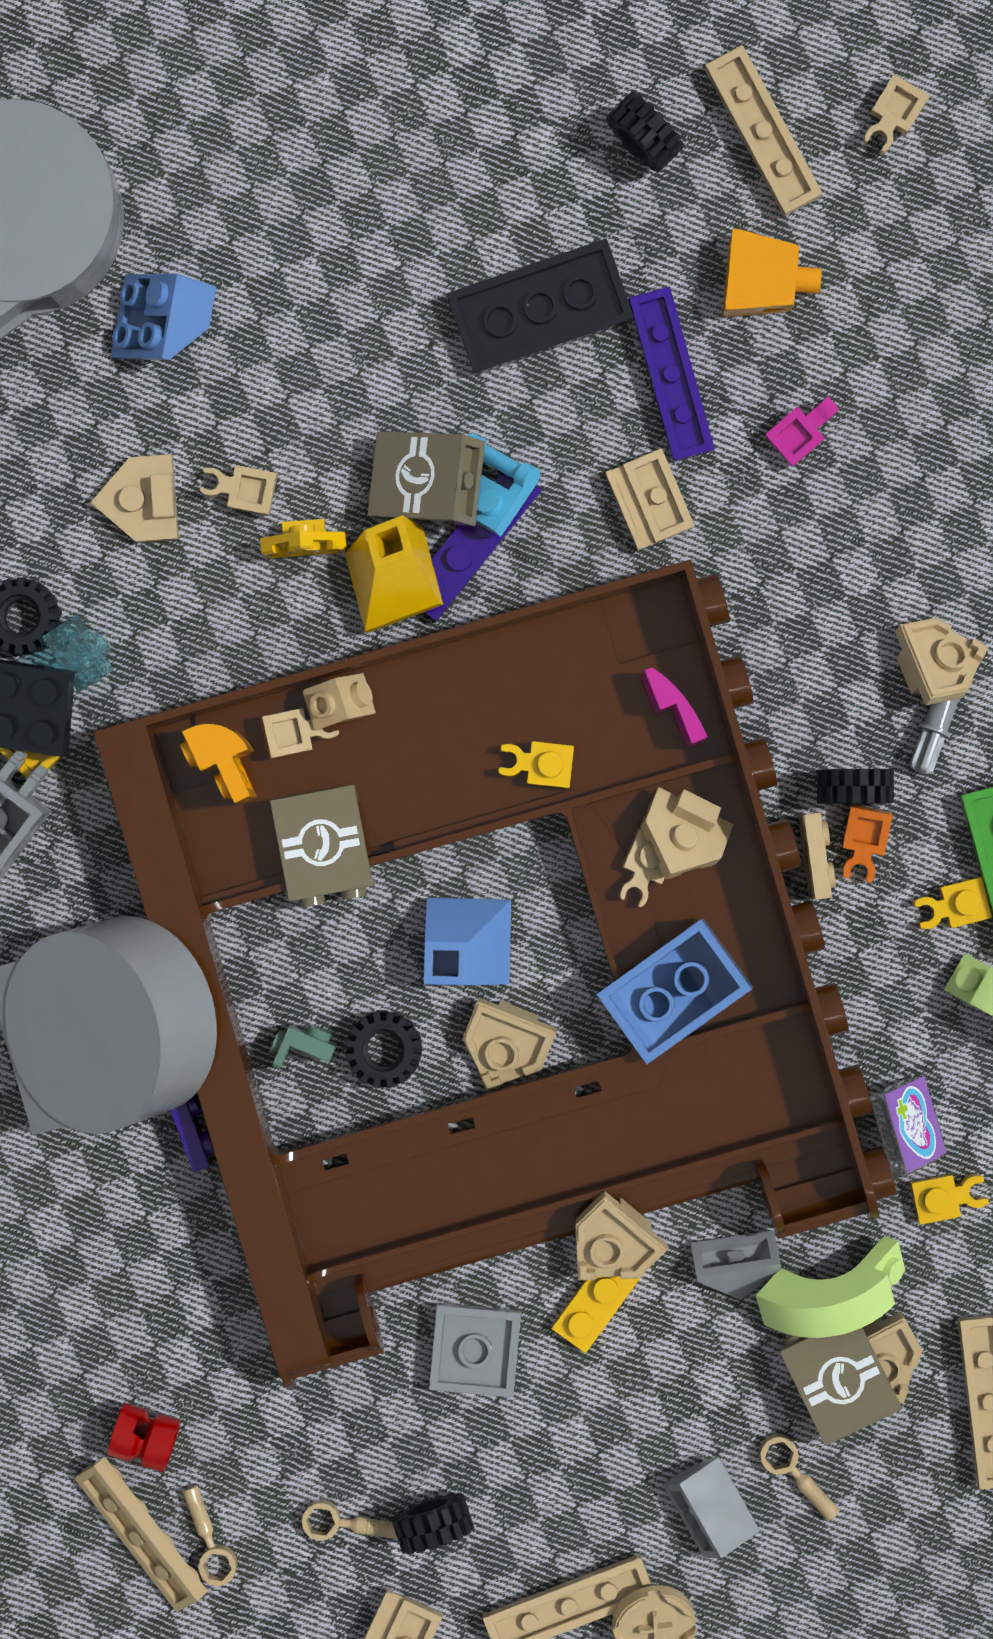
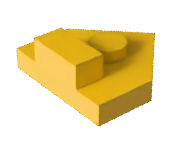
[260,519,348,559]

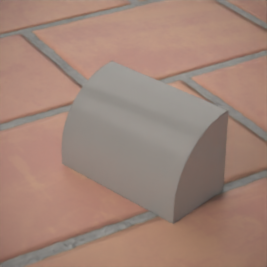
[663,1457,760,1559]

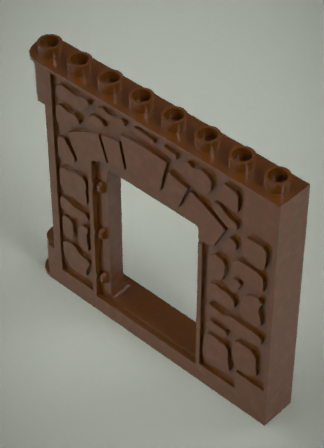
[94,559,896,1388]

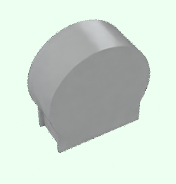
[0,99,124,340]
[0,916,217,1135]

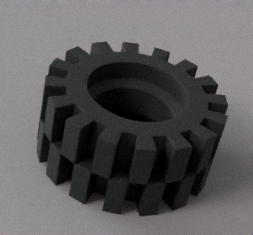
[606,92,684,173]
[0,577,62,656]
[817,769,894,804]
[345,1010,422,1089]
[391,1493,474,1554]

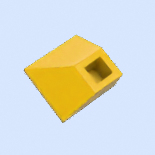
[345,515,443,633]

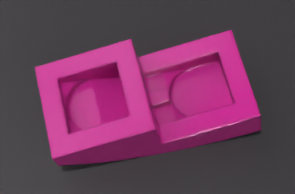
[640,667,708,748]

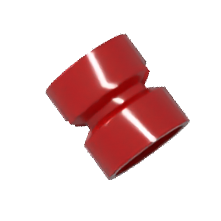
[107,1402,181,1473]

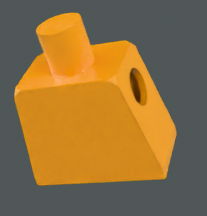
[722,229,822,317]

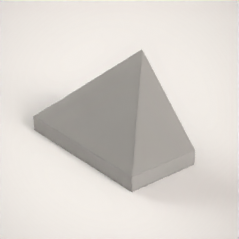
[690,1230,781,1300]

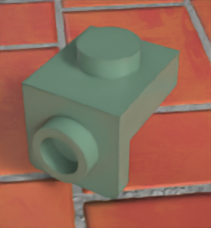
[269,1024,338,1069]

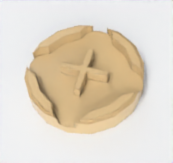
[611,1585,696,1639]

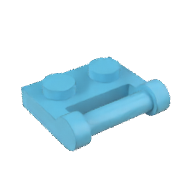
[468,433,540,537]

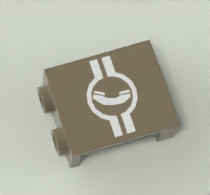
[367,432,485,526]
[270,785,375,908]
[780,1328,902,1446]

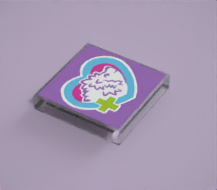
[870,1073,947,1178]

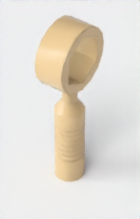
[759,1434,840,1521]
[182,1485,238,1586]
[302,1499,397,1541]

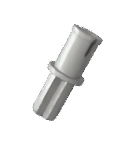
[909,698,961,774]

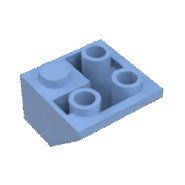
[111,274,216,360]
[424,898,511,985]

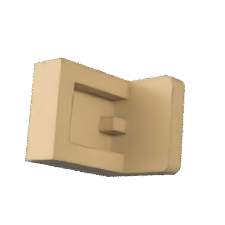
[303,673,376,730]

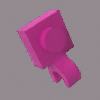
[765,396,839,467]

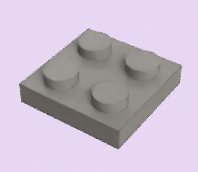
[429,1303,521,1398]

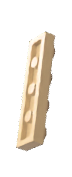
[704,45,823,217]
[957,1314,993,1490]
[74,1456,208,1612]
[483,1554,652,1639]

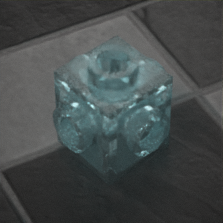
[42,614,114,692]

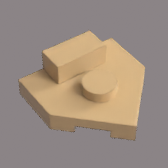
[90,454,179,543]
[895,617,988,705]
[641,787,734,880]
[463,997,557,1092]
[576,1191,667,1280]
[862,1312,923,1404]

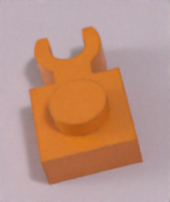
[842,804,893,883]

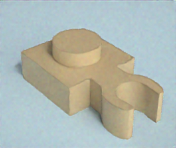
[863,74,930,155]
[200,465,278,516]
[260,708,339,760]
[617,828,664,908]

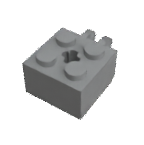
[0,750,52,878]

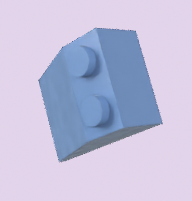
[596,918,754,1064]

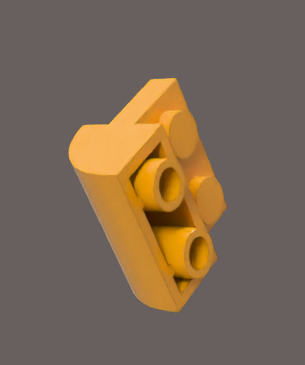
[180,724,257,804]

